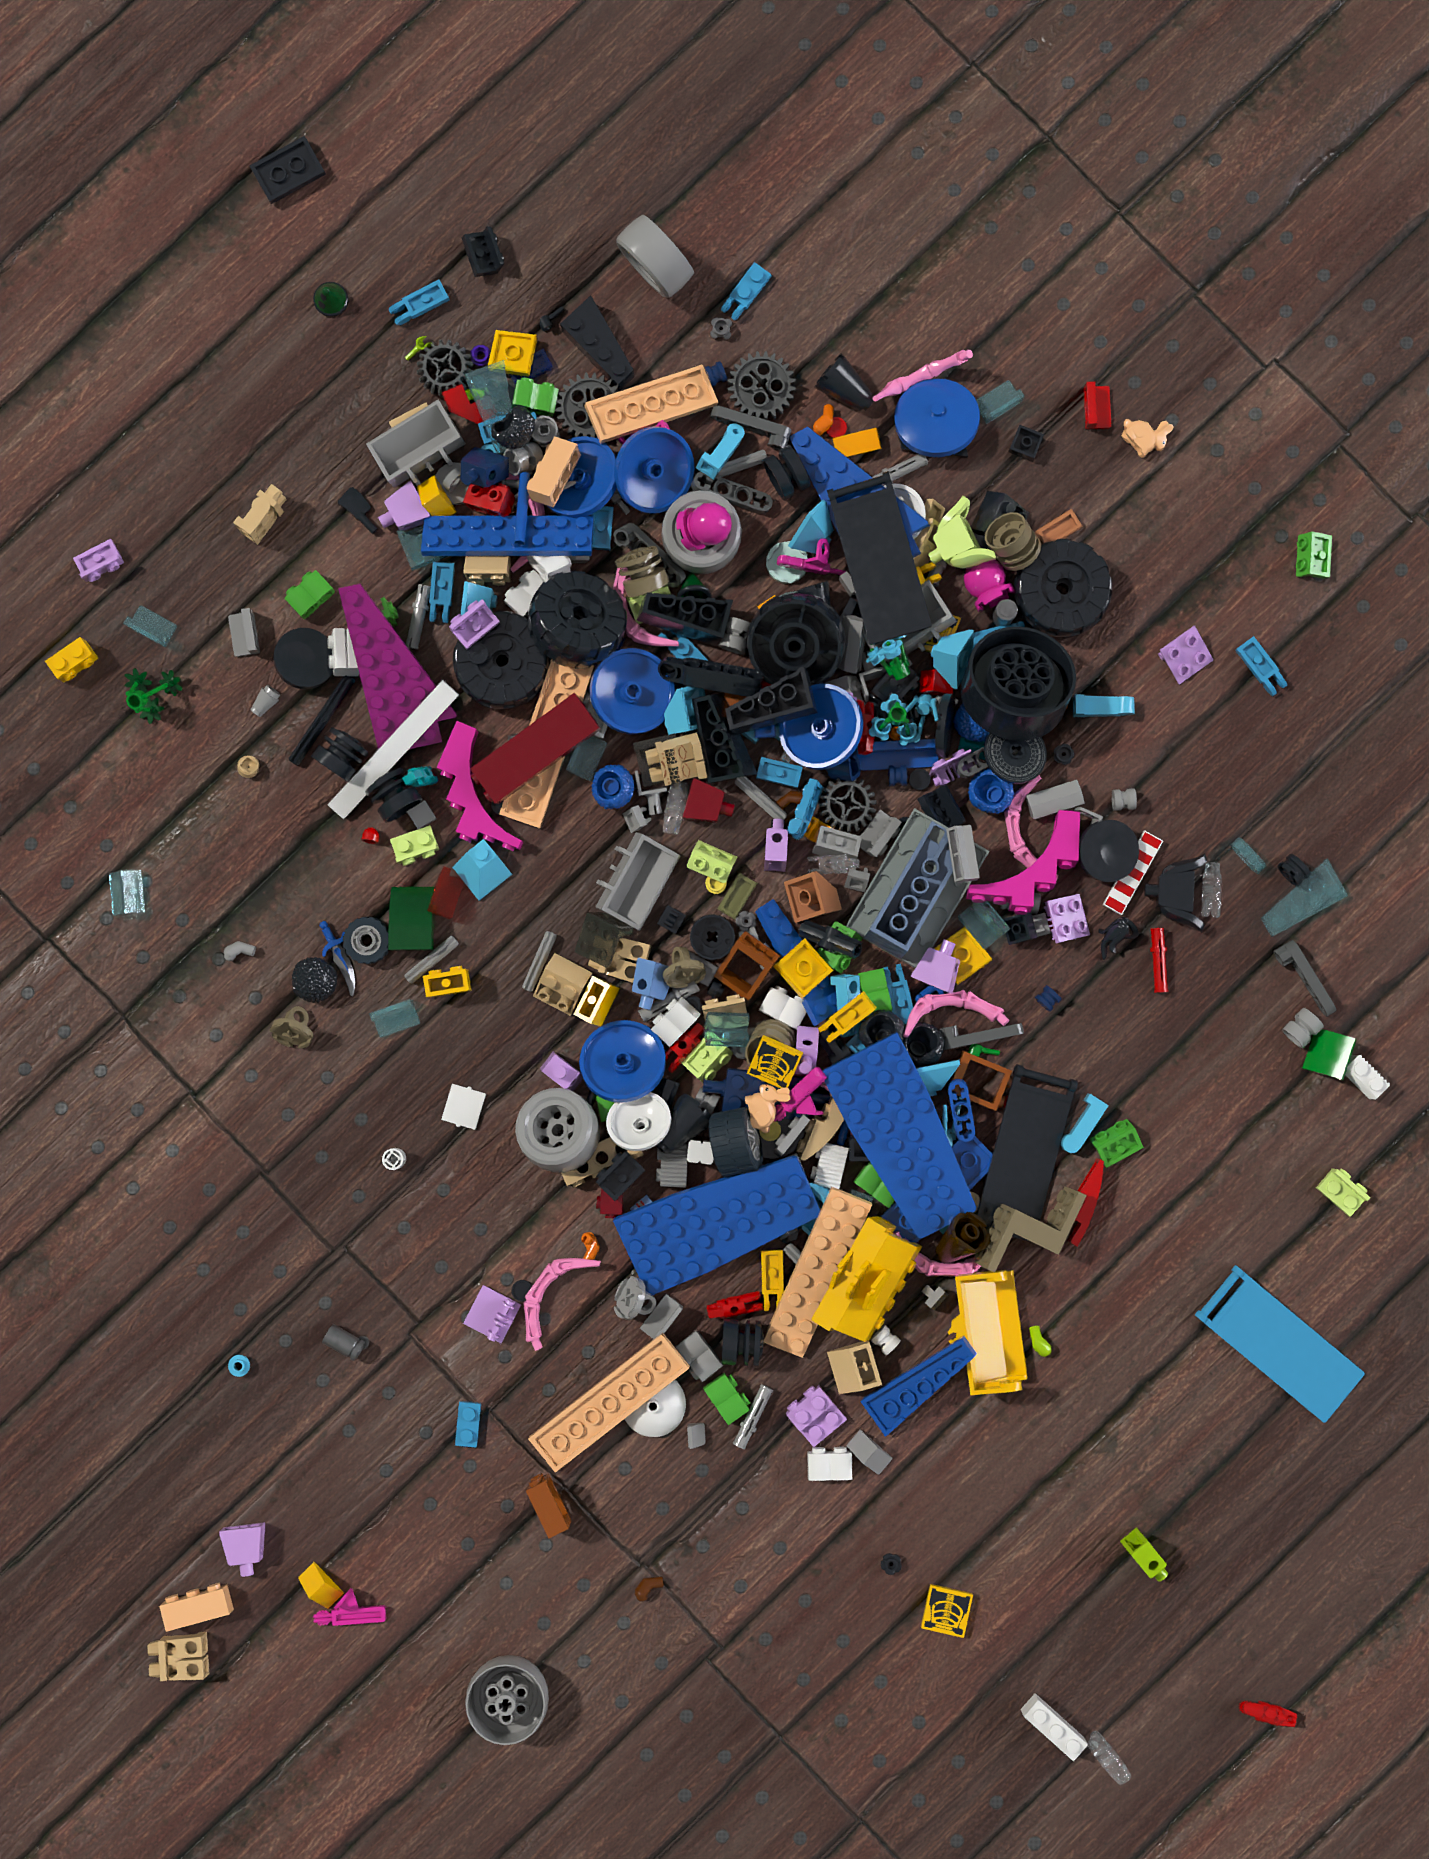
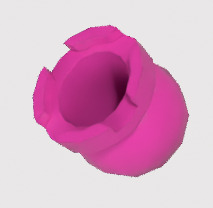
[676,502,732,551]
[964,560,1015,612]

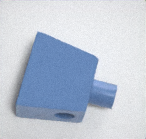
[632,957,669,1010]

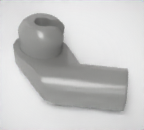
[224,941,256,961]

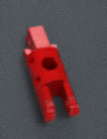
[857,700,875,755]
[665,1023,705,1073]
[707,1291,764,1319]
[1238,1701,1297,1727]

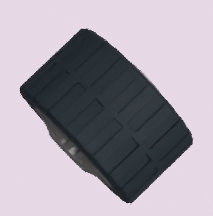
[709,1107,763,1178]

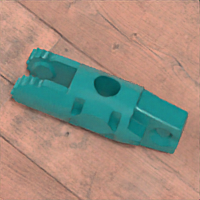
[402,766,438,787]

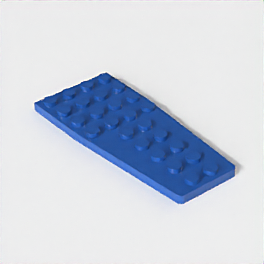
[822,1032,976,1238]
[613,1156,821,1295]

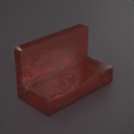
[427,866,464,919]

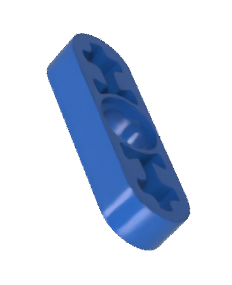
[948,1079,975,1142]

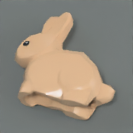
[1121,419,1174,458]
[745,1084,790,1133]

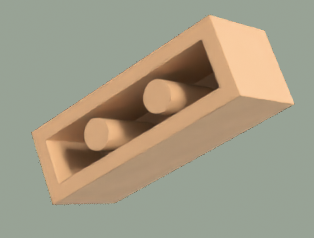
[527,436,581,507]
[159,1583,234,1632]

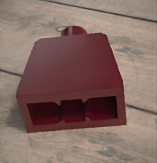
[683,778,735,823]

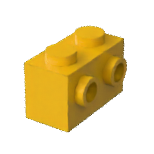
[45,637,99,682]
[423,966,472,998]
[574,976,620,1026]

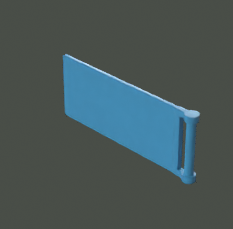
[1195,1265,1365,1423]

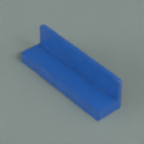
[857,739,939,771]

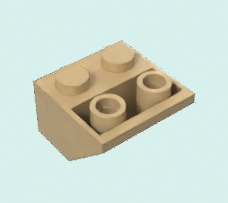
[464,556,511,586]
[533,953,592,1016]
[827,1341,882,1394]

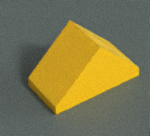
[417,475,457,516]
[298,1562,344,1609]

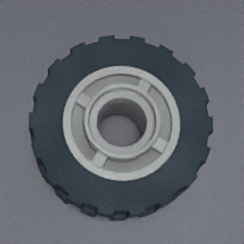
[343,917,389,964]

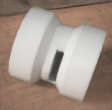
[382,1148,406,1170]
[870,1325,901,1355]

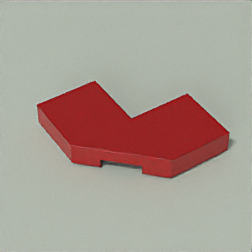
[442,384,497,424]

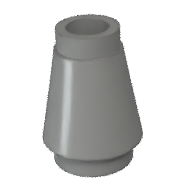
[250,685,280,717]

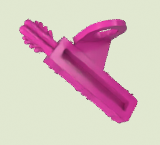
[777,538,846,575]
[774,1067,827,1122]
[313,1588,386,1626]

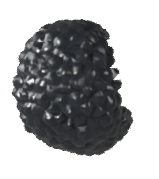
[491,406,535,449]
[292,957,337,1003]
[859,1009,904,1047]
[903,1022,944,1067]

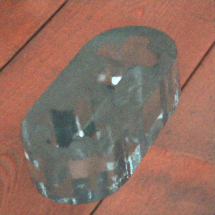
[1230,837,1266,874]

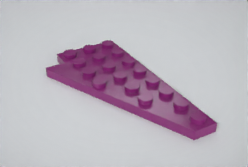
[338,583,457,749]

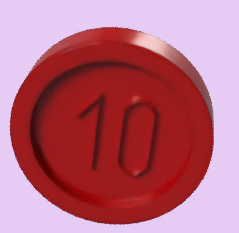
[826,417,847,438]

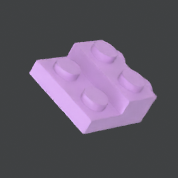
[786,1385,847,1447]

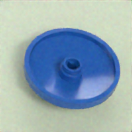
[894,379,980,457]
[614,426,694,513]
[547,436,617,518]
[590,648,675,734]
[779,684,863,770]
[579,1020,666,1103]

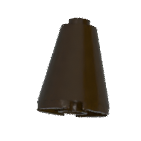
[935,1212,991,1263]

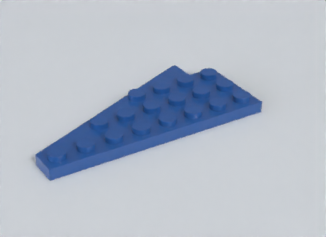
[790,427,930,558]

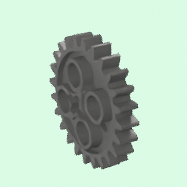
[728,351,796,420]
[556,372,618,438]

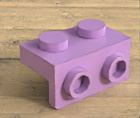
[73,539,124,582]
[449,599,500,650]

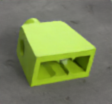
[1120,1527,1168,1581]

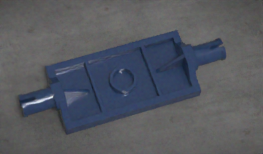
[702,1068,831,1120]

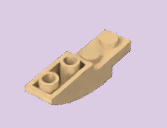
[913,499,945,567]
[796,1093,844,1161]

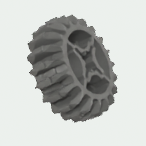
[417,339,474,397]
[819,778,876,833]

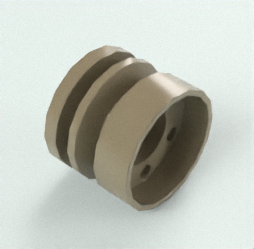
[985,512,1041,571]
[615,546,669,597]
[745,1019,796,1066]

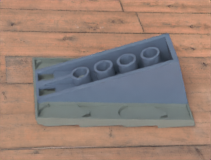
[846,808,990,968]

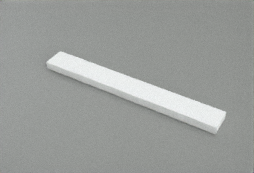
[328,680,459,819]

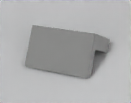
[228,608,260,657]
[812,826,862,864]
[640,1293,683,1339]

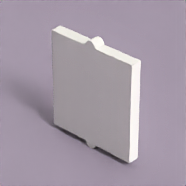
[441,1084,486,1130]

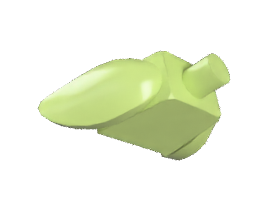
[928,496,996,568]

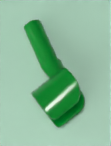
[968,1044,1000,1057]

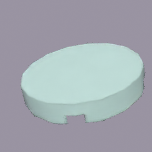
[766,541,808,584]

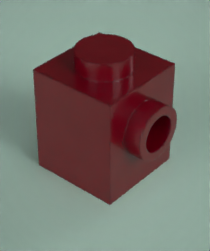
[596,1188,623,1218]

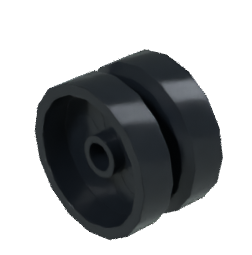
[762,445,811,501]

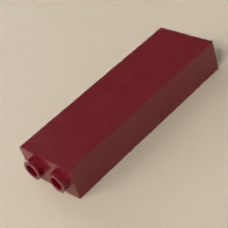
[470,693,601,804]

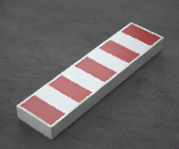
[1102,831,1163,915]

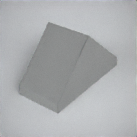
[846,1430,893,1475]

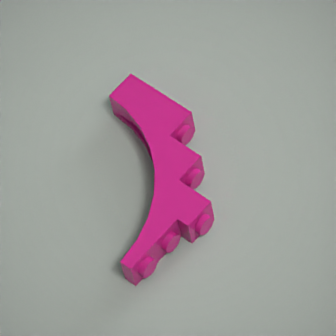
[437,721,523,851]
[966,810,1080,915]

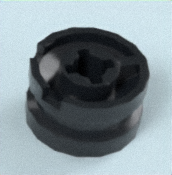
[1277,854,1311,887]

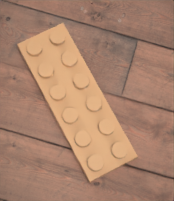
[585,365,718,444]

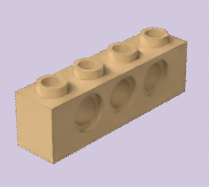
[561,1137,644,1188]

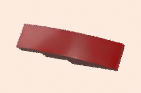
[1067,1158,1104,1247]

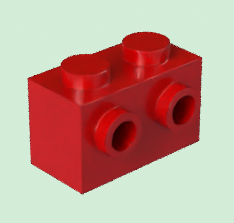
[463,483,515,517]

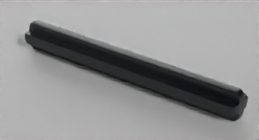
[288,675,355,766]

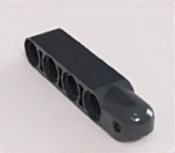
[658,657,763,697]

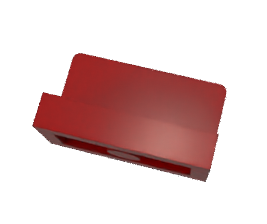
[1084,382,1111,429]

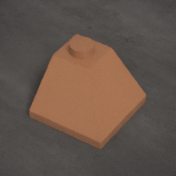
[784,871,842,923]

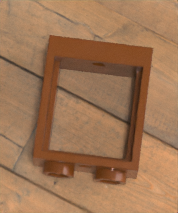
[714,931,780,1001]
[946,1051,1013,1111]
[526,1473,572,1538]

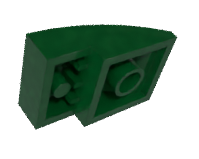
[388,887,435,951]

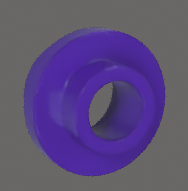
[470,345,491,366]

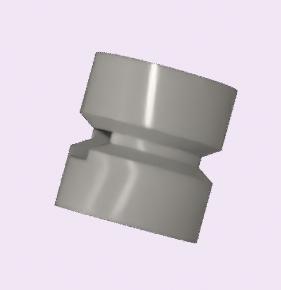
[532,416,560,450]
[503,441,543,476]
[718,617,751,655]
[1282,1008,1324,1048]

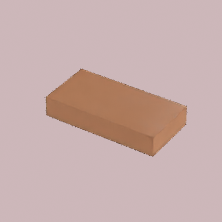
[1035,509,1083,544]

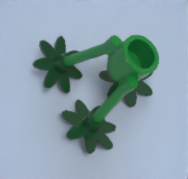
[125,668,183,724]

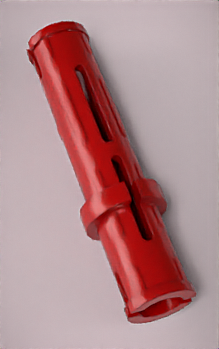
[1150,928,1168,993]

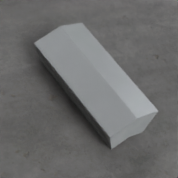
[838,615,866,674]
[1026,780,1085,819]
[946,825,980,882]

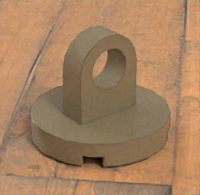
[663,947,706,988]
[270,1006,313,1048]

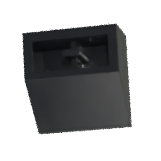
[971,491,1030,536]

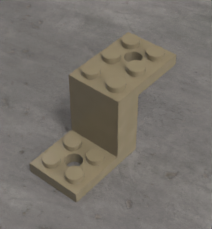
[974,1186,1087,1273]

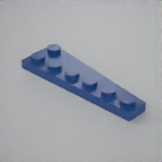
[755,899,837,1027]
[860,1336,977,1436]

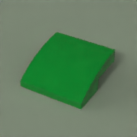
[1302,1029,1357,1080]

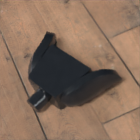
[1144,853,1208,933]

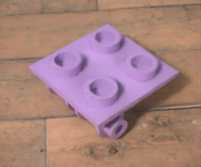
[1158,626,1213,684]
[929,749,974,787]
[1044,894,1090,943]
[463,1285,521,1343]

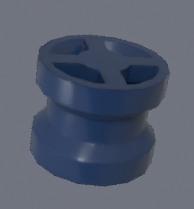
[704,361,727,387]
[888,765,907,787]
[1034,985,1062,1012]

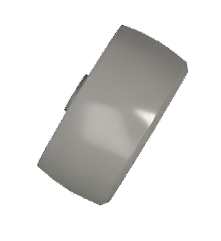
[616,215,694,298]
[661,490,742,574]
[515,1088,600,1172]
[465,1655,549,1745]

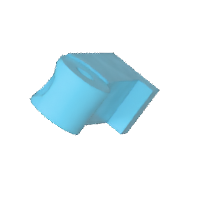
[696,423,745,480]
[1072,694,1135,717]
[830,974,861,1037]
[1060,1094,1108,1153]

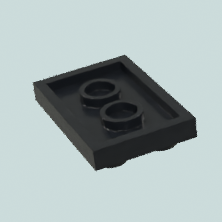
[250,136,326,204]

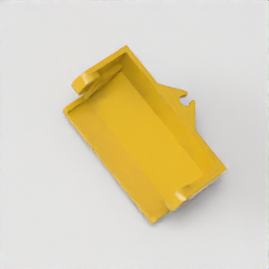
[811,1216,922,1342]
[948,1270,1027,1395]

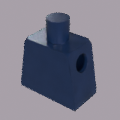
[461,447,509,488]

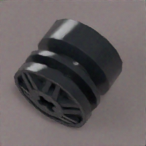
[311,727,369,782]
[365,768,423,823]
[690,914,735,960]
[722,1319,764,1367]

